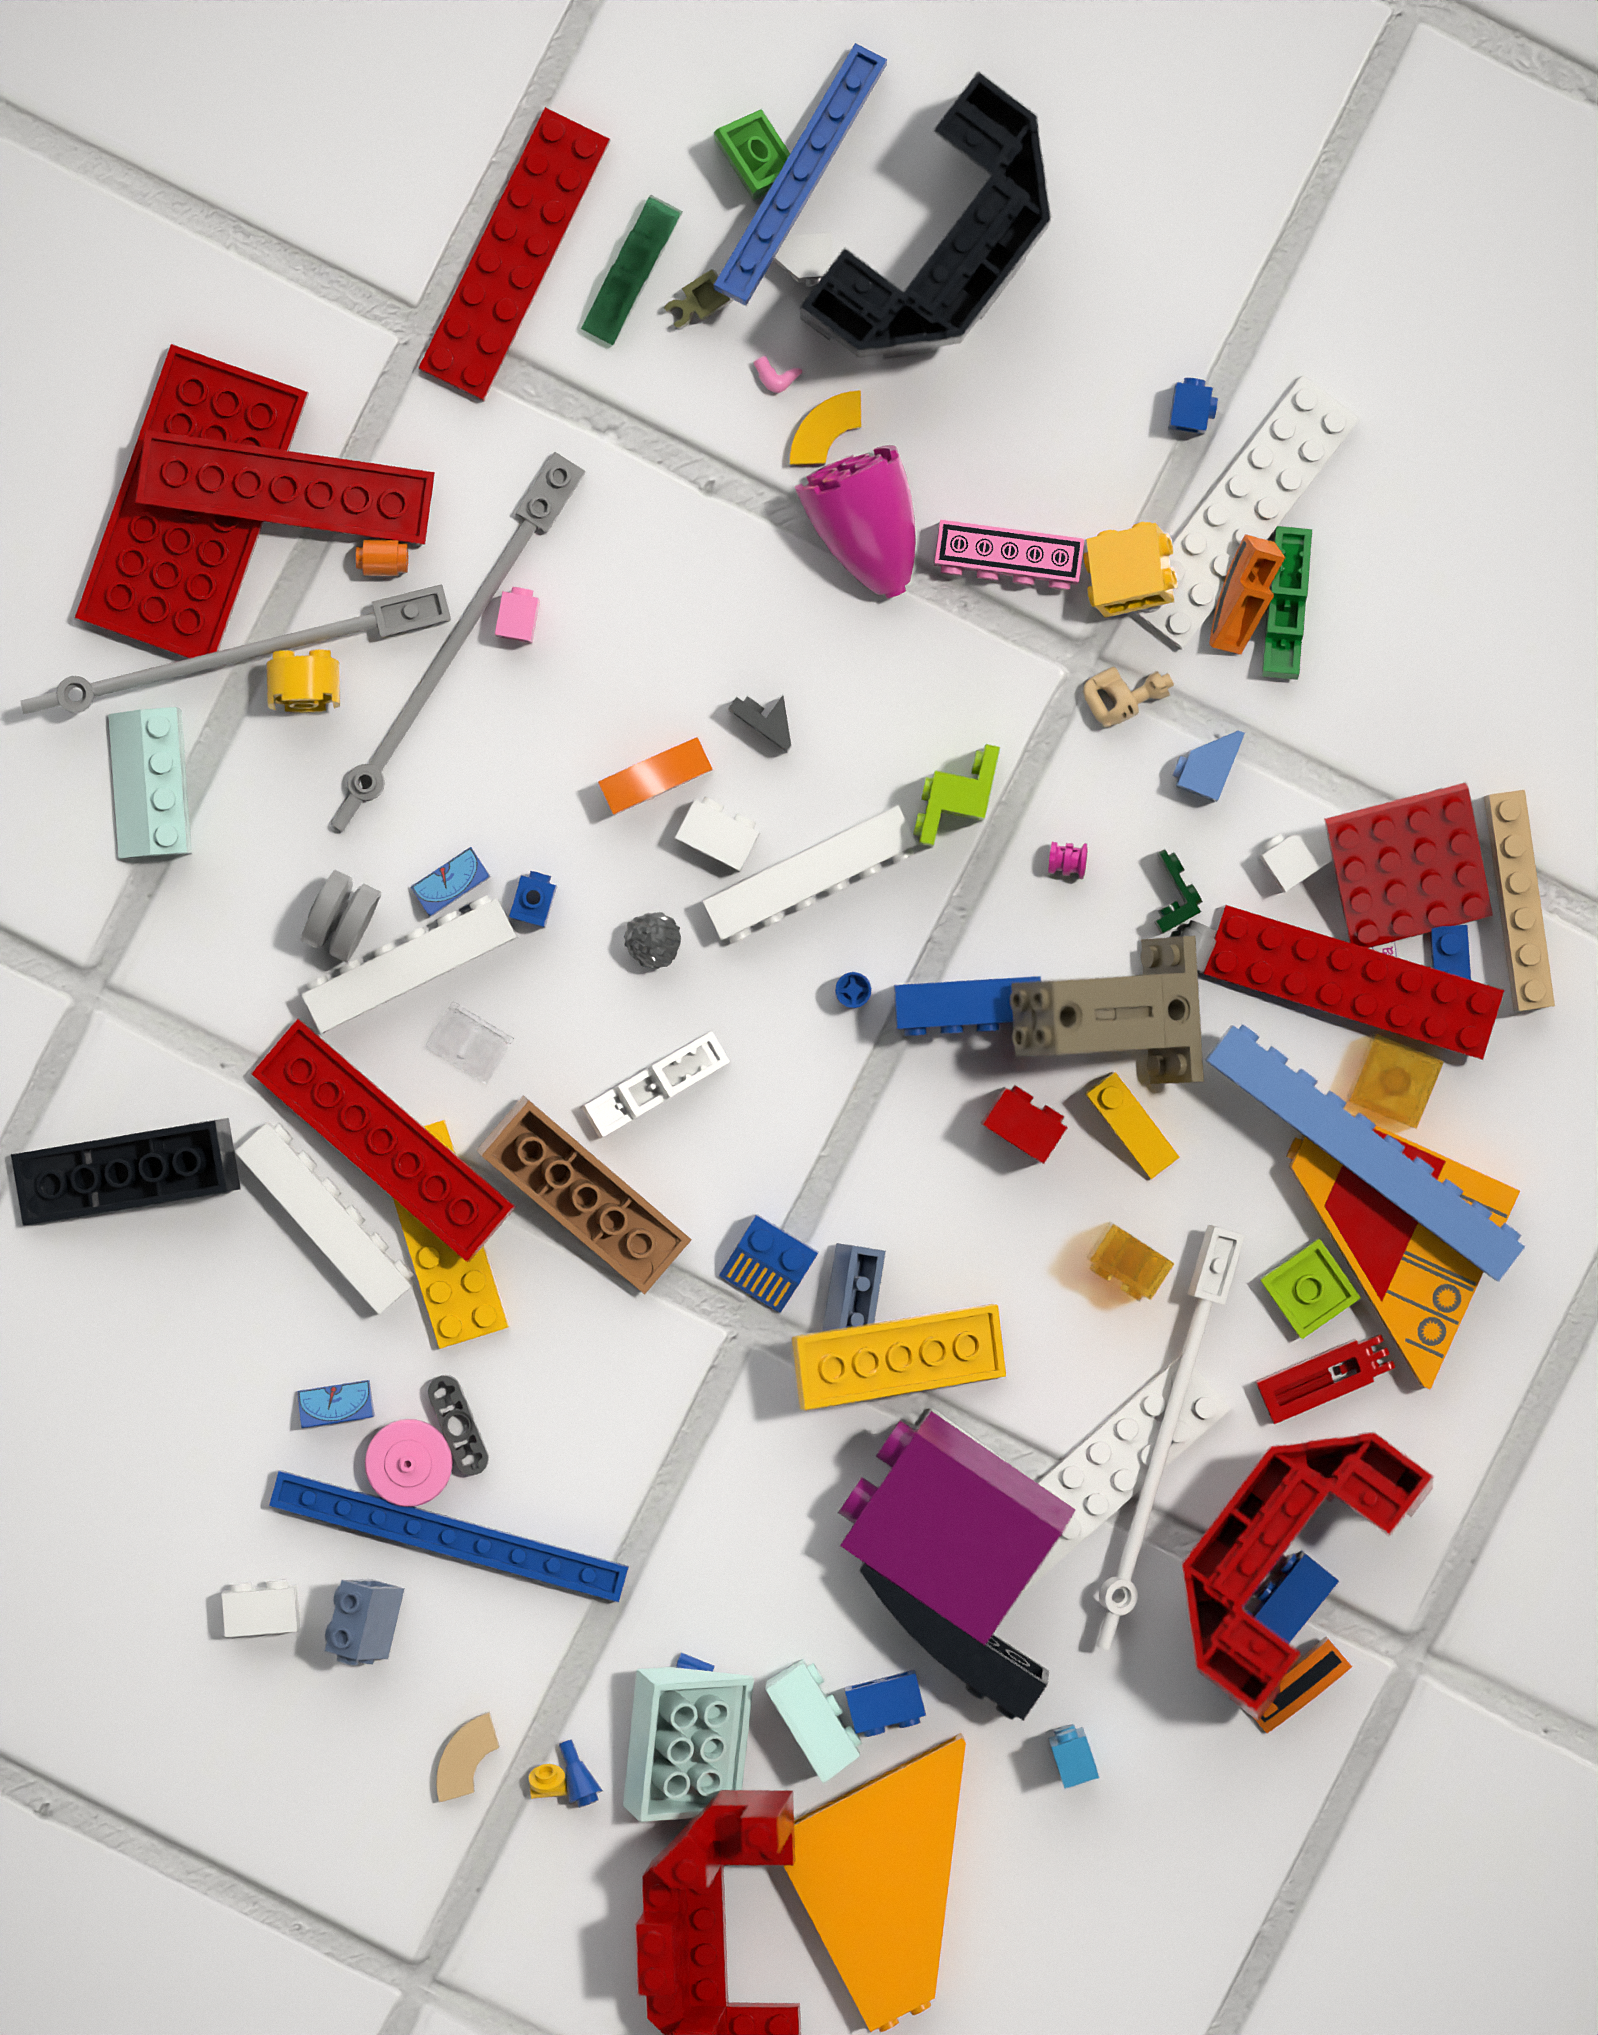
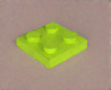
[1259,1238,1361,1339]

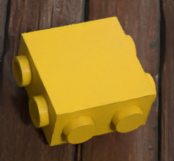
[1083,522,1178,618]

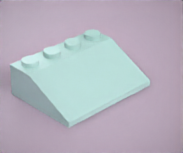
[623,1667,754,1822]

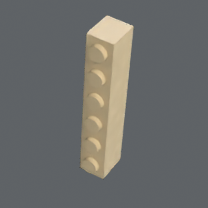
[1484,790,1555,1011]

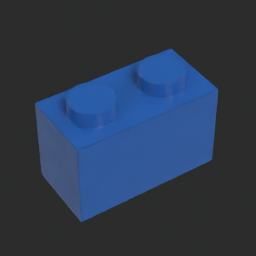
[845,1669,926,1737]

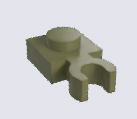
[664,269,733,328]

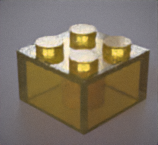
[1345,1034,1444,1129]
[1086,1221,1175,1302]

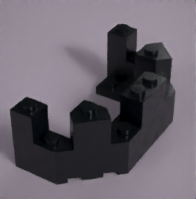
[800,71,1051,359]

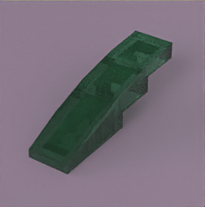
[581,195,683,345]

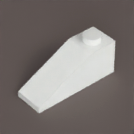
[1259,831,1332,892]

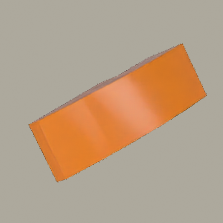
[598,737,713,816]

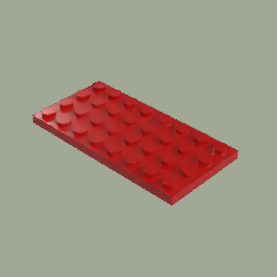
[75,344,309,658]

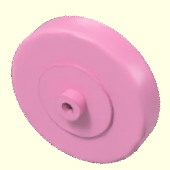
[365,1419,453,1507]

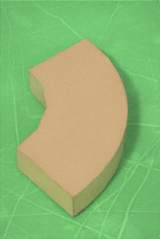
[436,1712,500,1803]

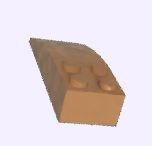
[476,1095,692,1295]

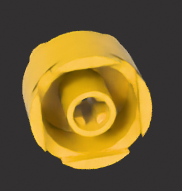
[266,650,340,712]

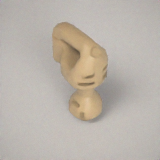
[1083,667,1174,727]

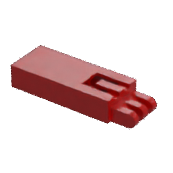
[1255,1334,1396,1424]

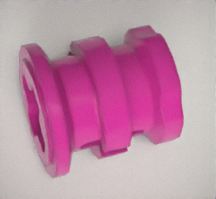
[1048,842,1088,879]

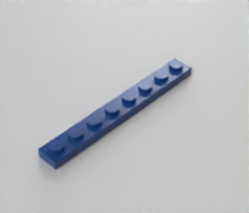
[714,43,887,306]

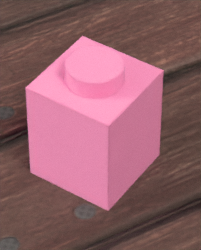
[495,587,540,643]

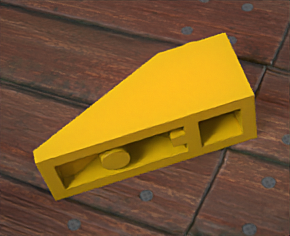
[1085,1072,1180,1179]

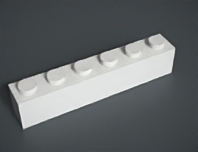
[703,805,917,944]
[301,895,518,1033]
[234,1122,414,1315]

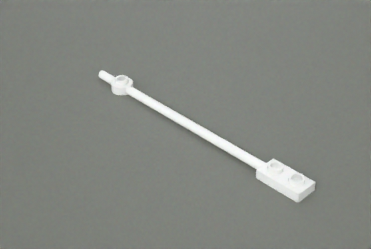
[1096,1224,1245,1650]

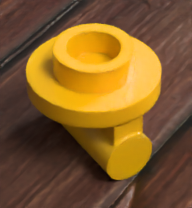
[529,1764,567,1799]

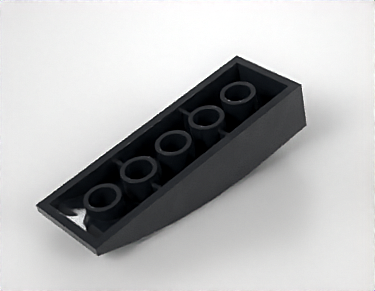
[11,1118,241,1226]
[859,1561,1049,1721]

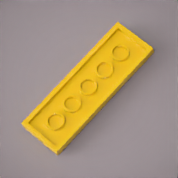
[392,1120,509,1349]
[791,1304,1006,1410]

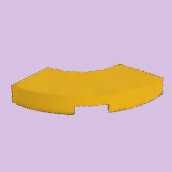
[790,390,861,465]

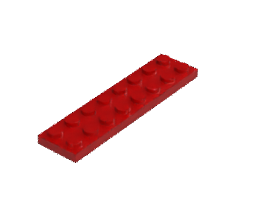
[418,107,611,401]
[135,430,435,545]
[1204,905,1505,1060]
[251,1019,516,1262]

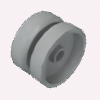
[300,870,382,963]

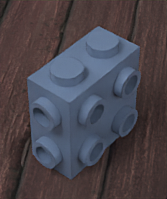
[325,1579,405,1665]

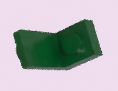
[1154,849,1203,934]

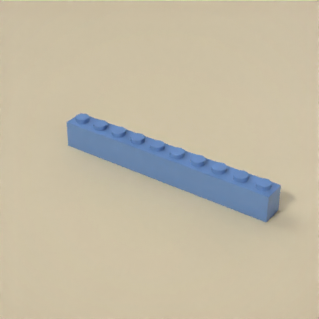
[1205,1024,1525,1282]

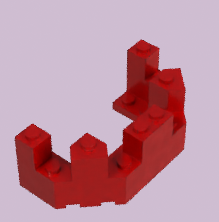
[1182,1432,1434,1721]
[636,1790,801,2035]

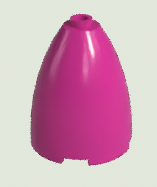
[795,445,916,598]

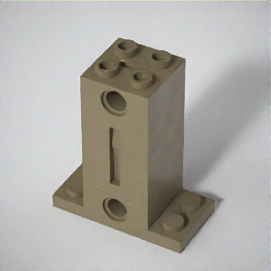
[1010,936,1204,1084]

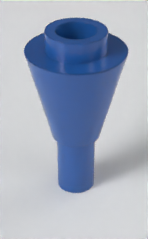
[558,1739,603,1808]

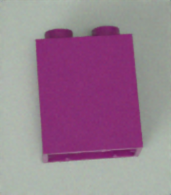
[838,1411,1076,1645]

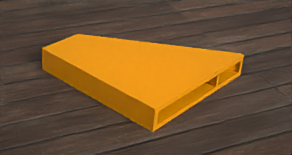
[783,1733,966,2032]

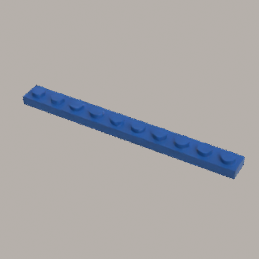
[269,1470,629,1602]

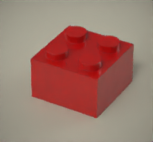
[981,1085,1068,1164]

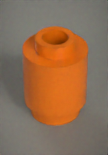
[356,540,409,576]

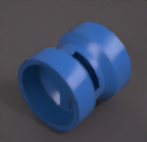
[835,972,872,1008]

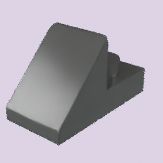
[728,695,792,752]

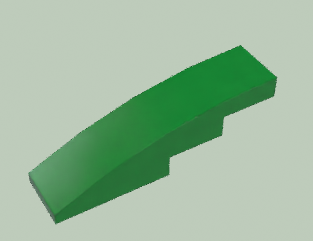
[1262,526,1312,680]

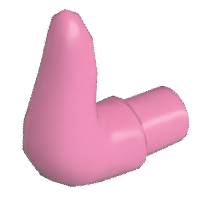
[753,356,802,393]

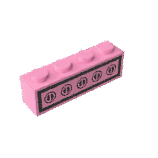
[934,520,1085,590]

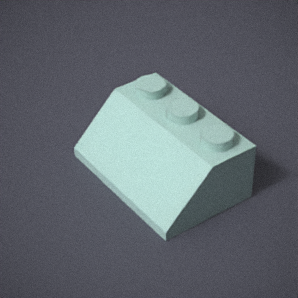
[766,1659,862,1783]

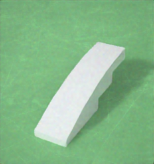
[581,1031,730,1138]

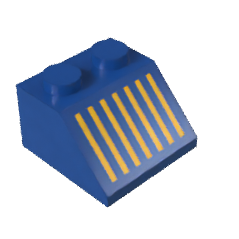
[719,1214,818,1313]

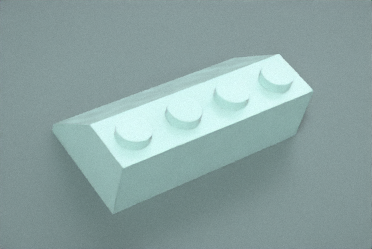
[108,707,192,859]

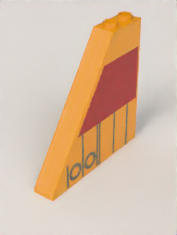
[1286,1114,1520,1390]

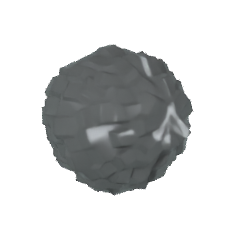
[624,912,681,969]

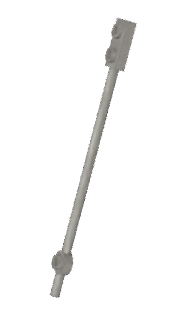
[331,452,586,832]
[20,584,451,714]

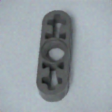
[428,1375,489,1476]

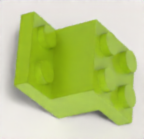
[913,744,1000,847]

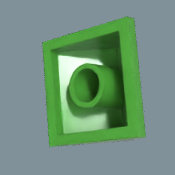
[714,109,790,201]

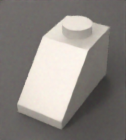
[773,232,834,288]

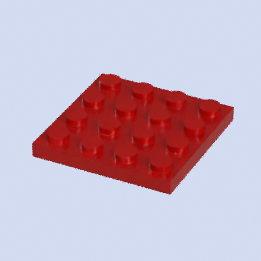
[1324,782,1493,948]

